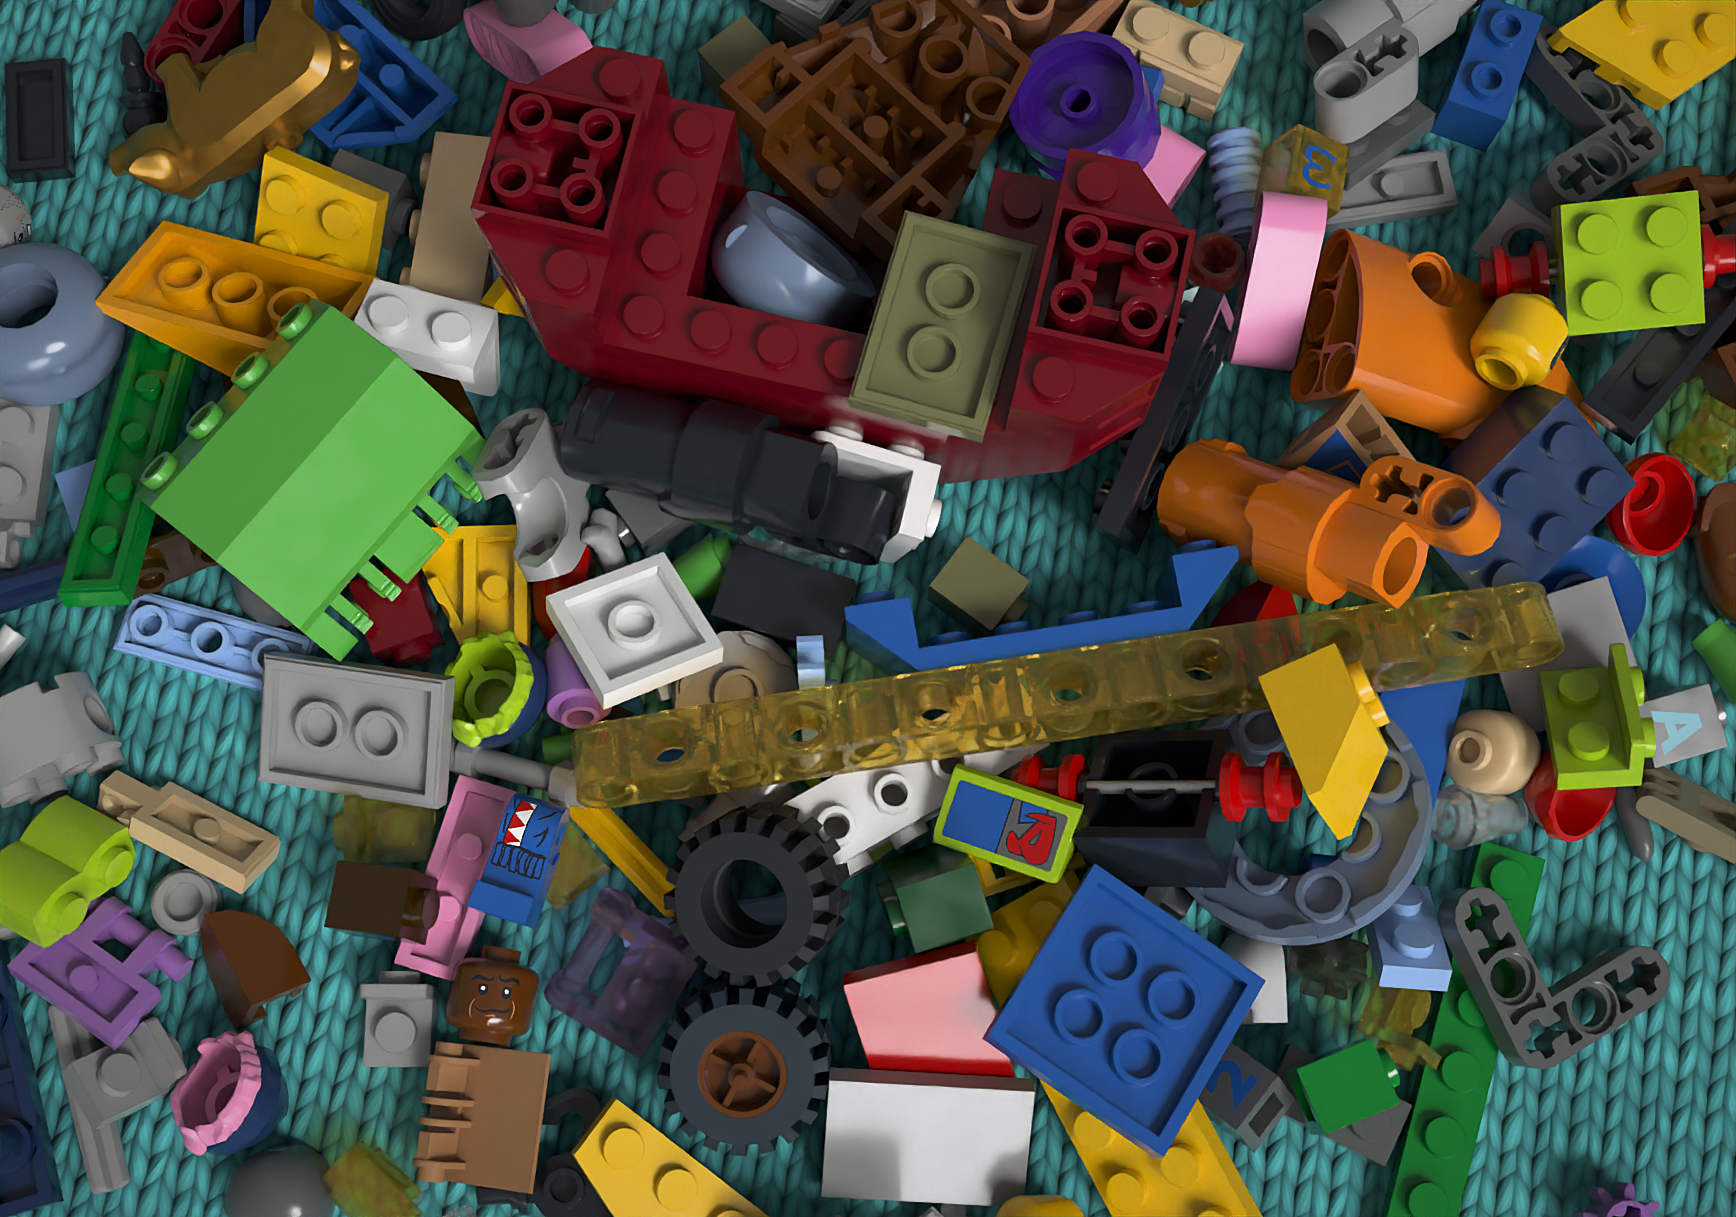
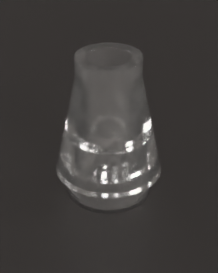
[1431,784,1528,850]

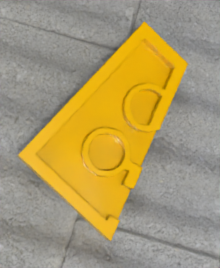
[570,1096,769,1217]

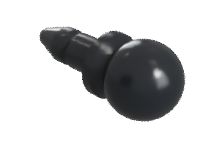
[118,31,167,139]

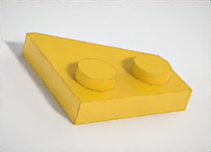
[422,525,531,649]

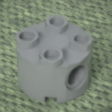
[0,671,125,808]

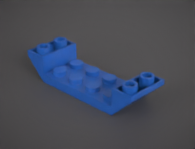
[844,540,1239,698]

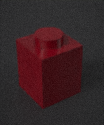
[349,569,446,668]

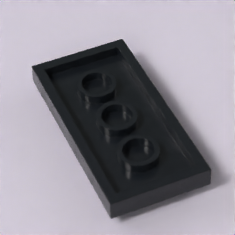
[1092,285,1237,555]

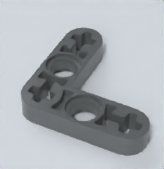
[1524,25,1664,218]
[1438,887,1670,1070]

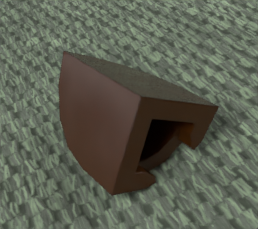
[201,909,311,1031]

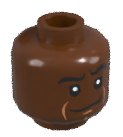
[445,945,540,1046]

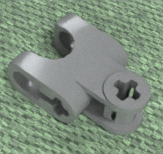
[471,408,593,582]

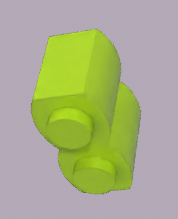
[0,795,136,948]

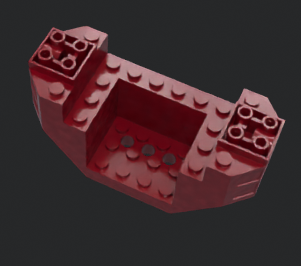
[470,45,1197,485]

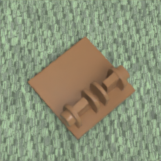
[411,1041,551,1194]

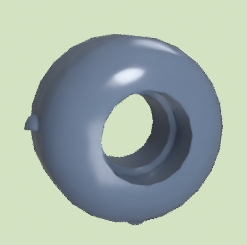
[709,190,876,330]
[0,242,125,407]

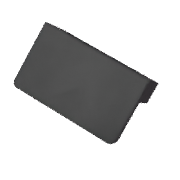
[711,543,856,662]

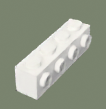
[783,677,1051,880]

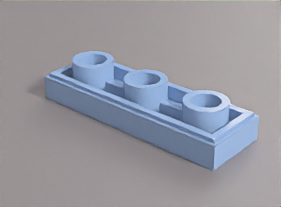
[113,593,320,692]

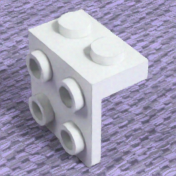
[353,278,500,396]
[810,426,942,564]

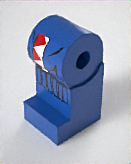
[467,792,570,929]

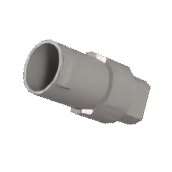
[1303,0,1483,144]

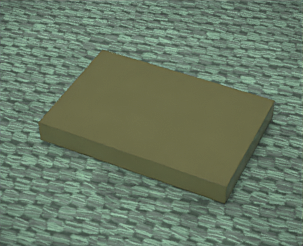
[848,210,1038,443]

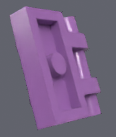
[7,895,194,1050]

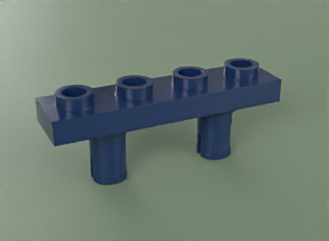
[0,941,64,1217]

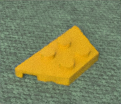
[1547,0,1736,111]

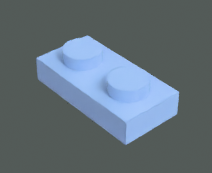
[1364,884,1452,992]

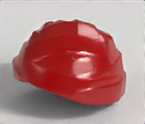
[1603,452,1697,557]
[1523,748,1619,842]

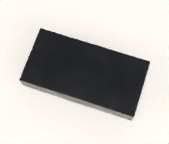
[5,58,76,184]

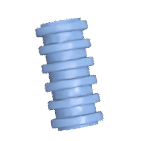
[1206,127,1268,247]

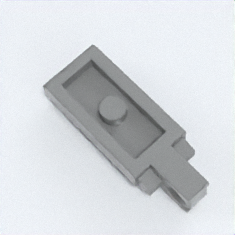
[0,398,60,571]

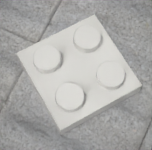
[546,552,724,710]

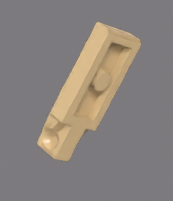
[96,770,281,894]

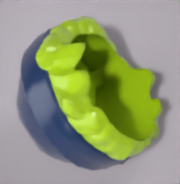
[442,629,548,748]

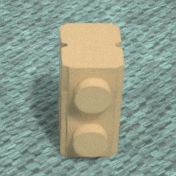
[1112,0,1245,123]

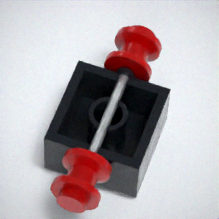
[1010,729,1302,888]

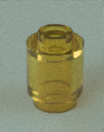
[322,1140,424,1217]

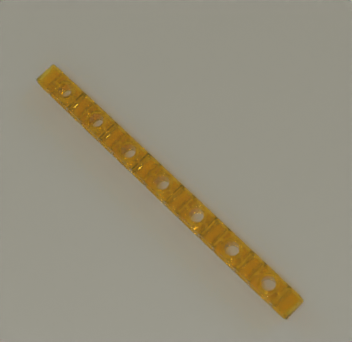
[571,582,1565,809]

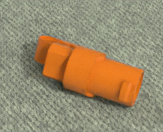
[1157,438,1502,610]

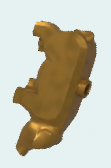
[109,0,361,200]

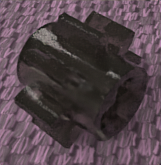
[1285,932,1370,1001]

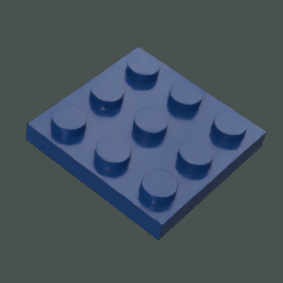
[982,864,1266,1159]

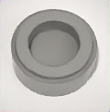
[151,869,223,937]

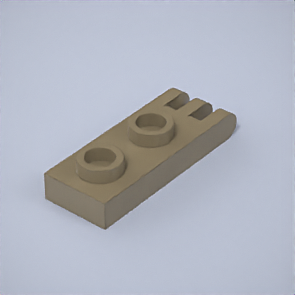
[1636,766,1736,865]

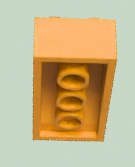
[95,220,380,377]

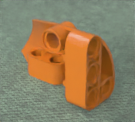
[1289,228,1600,449]

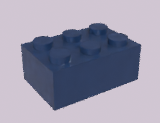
[1426,385,1637,622]

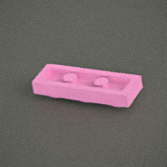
[394,774,517,981]

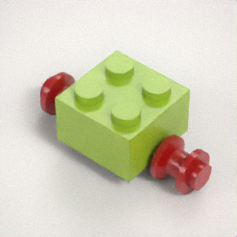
[1478,190,1736,336]

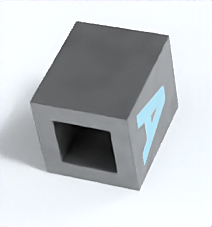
[1638,683,1728,768]

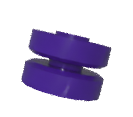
[1009,31,1161,182]

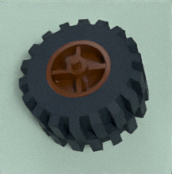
[657,975,833,1156]

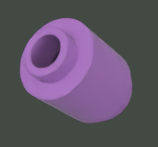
[543,633,612,729]

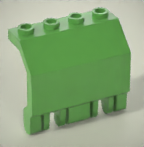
[135,298,487,662]

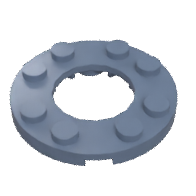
[1185,695,1433,945]

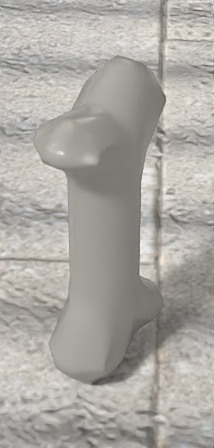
[580,507,628,574]

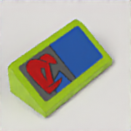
[933,763,1084,883]

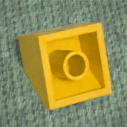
[1258,643,1390,840]

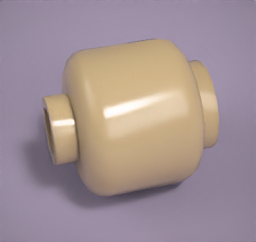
[1444,709,1541,795]

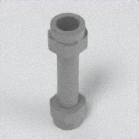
[449,736,598,808]

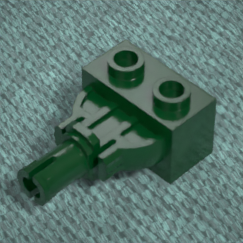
[875,843,994,984]

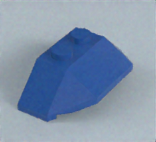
[244,0,459,153]

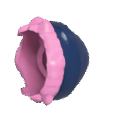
[170,1030,289,1156]

